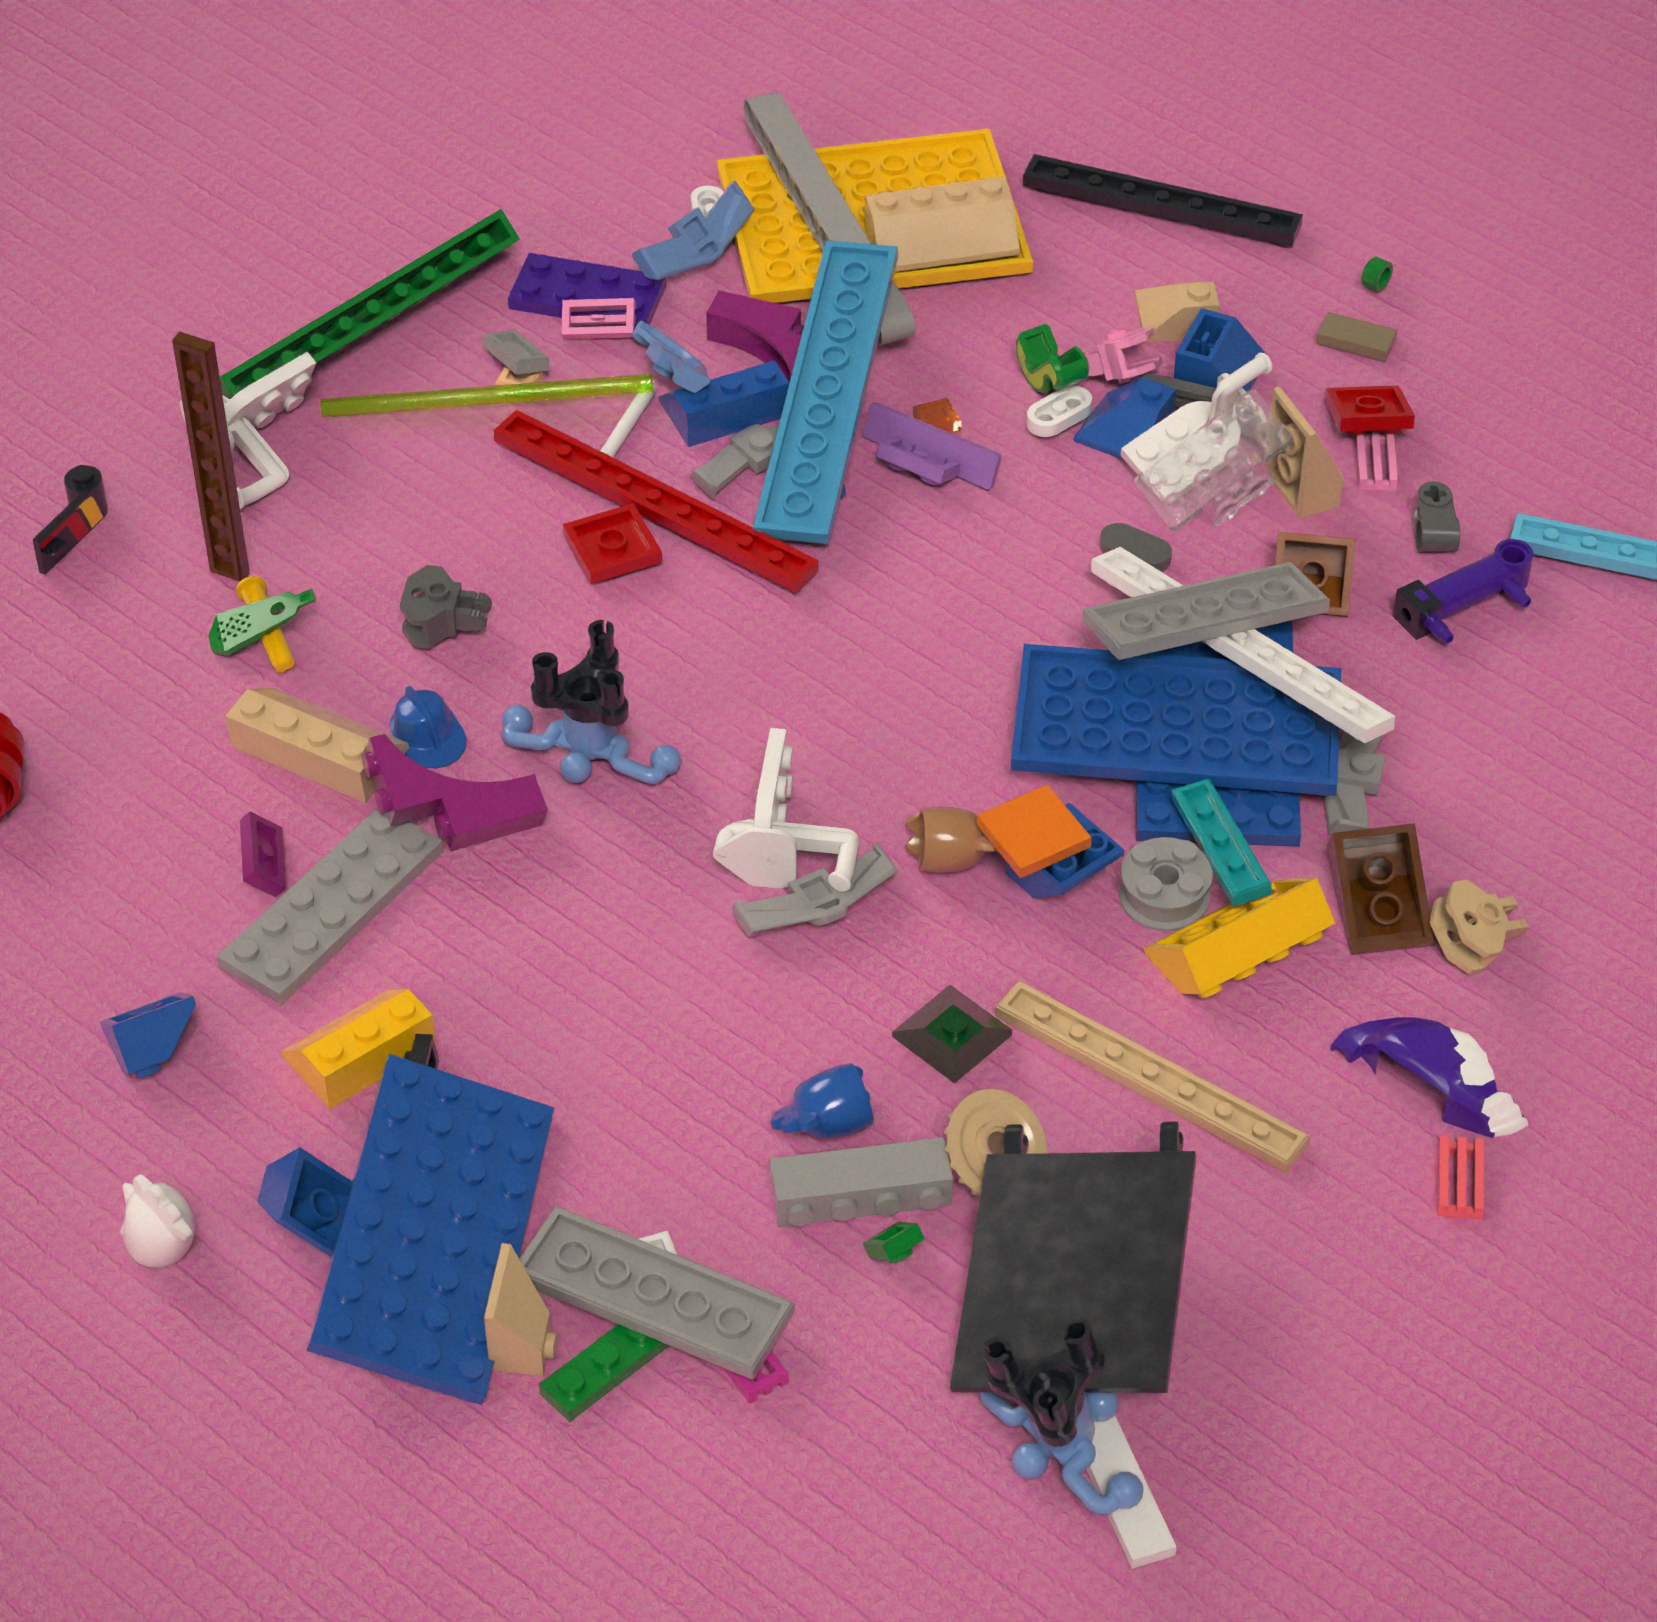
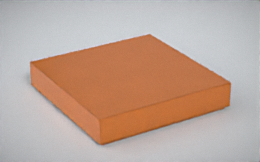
[977,784,1092,879]

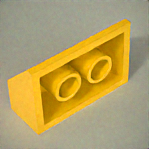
[281,989,436,1109]

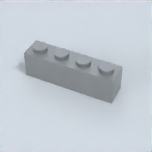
[770,1137,953,1227]

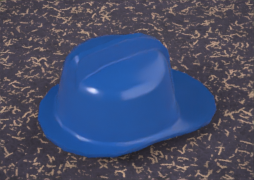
[389,685,467,769]

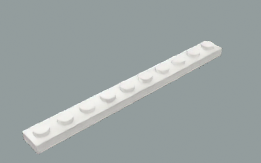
[1091,547,1395,743]

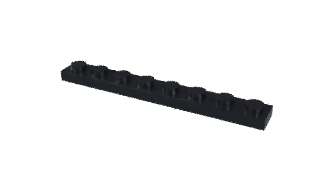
[1023,154,1303,247]

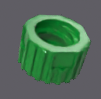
[1361,256,1393,292]

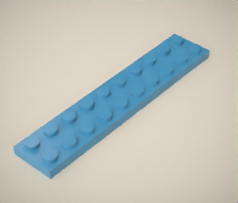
[753,240,898,544]

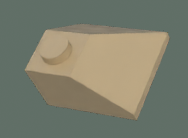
[1135,282,1219,343]
[484,1243,558,1377]

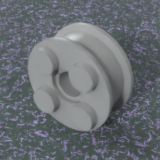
[1119,837,1213,931]

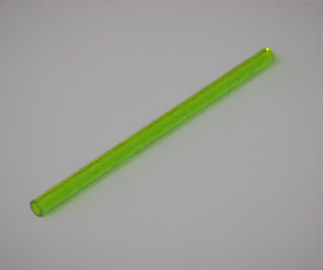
[320,374,654,417]

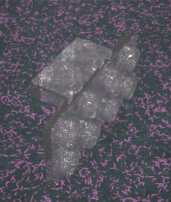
[1135,390,1293,531]

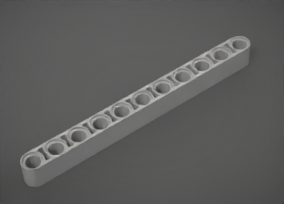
[743,92,916,345]

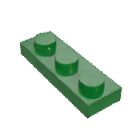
[539,1324,670,1422]

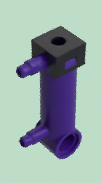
[1393,539,1533,644]

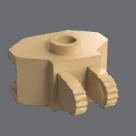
[1429,879,1529,974]

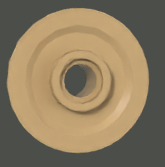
[943,1089,1047,1195]

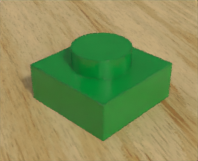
[863,1222,925,1263]

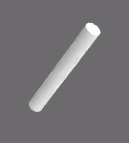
[600,382,656,458]

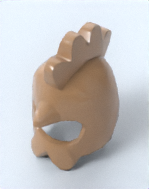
[905,807,997,873]

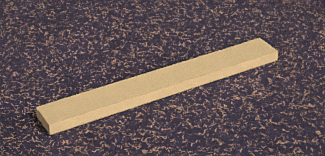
[995,980,1310,1173]

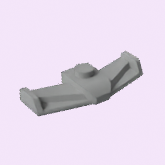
[690,424,779,499]
[1324,731,1385,835]
[733,843,898,937]

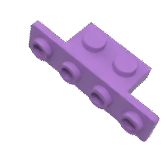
[862,402,1002,489]

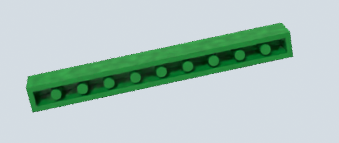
[220,209,520,399]

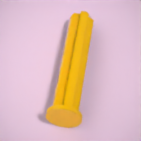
[236,576,295,673]

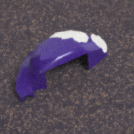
[1330,1017,1528,1138]

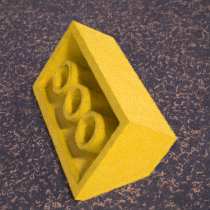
[1143,878,1336,998]

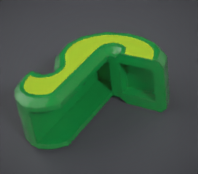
[1016,324,1090,394]

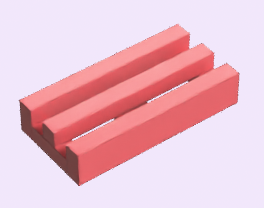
[1437,1135,1484,1219]

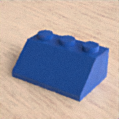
[659,360,789,447]

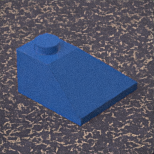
[1074,377,1176,460]
[100,992,196,1078]
[257,1147,353,1258]

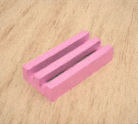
[561,298,636,339]
[1355,430,1398,491]

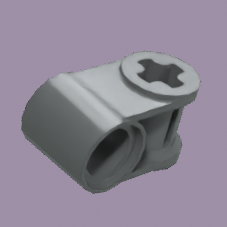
[1413,481,1460,552]

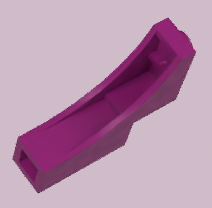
[706,290,804,383]
[362,734,548,850]

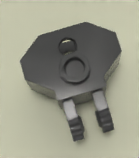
[399,565,492,649]

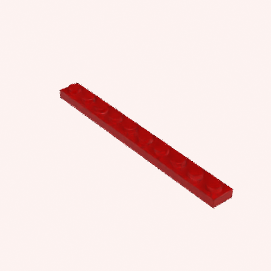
[493,410,819,593]

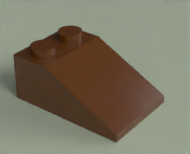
[1327,823,1435,955]

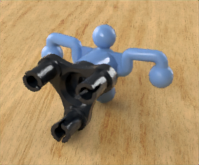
[502,620,682,784]
[980,1317,1144,1515]

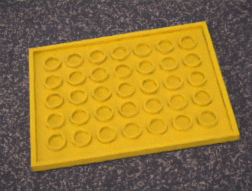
[717,128,1033,303]

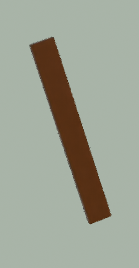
[172,331,250,581]

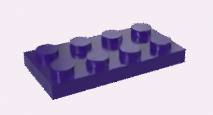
[508,253,666,328]

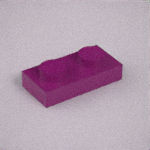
[240,811,286,897]

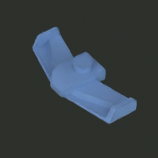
[632,181,755,280]
[632,321,710,393]

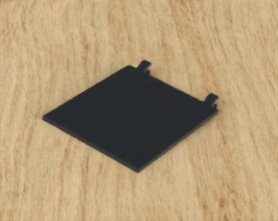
[950,1121,1197,1393]

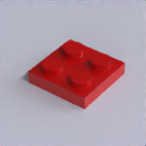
[1325,385,1415,435]
[563,503,662,584]

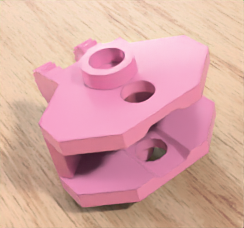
[1085,327,1162,384]

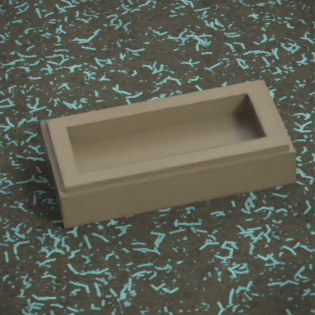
[1316,312,1397,362]

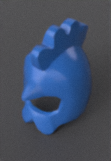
[770,1063,874,1140]

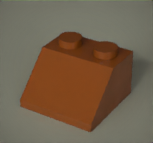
[1274,532,1356,616]

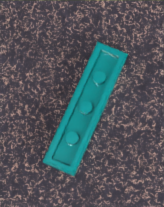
[1171,778,1272,907]

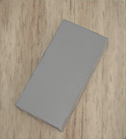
[483,330,550,375]

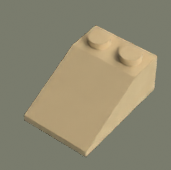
[1264,386,1344,519]

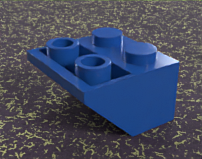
[1174,308,1267,394]
[1006,802,1124,898]

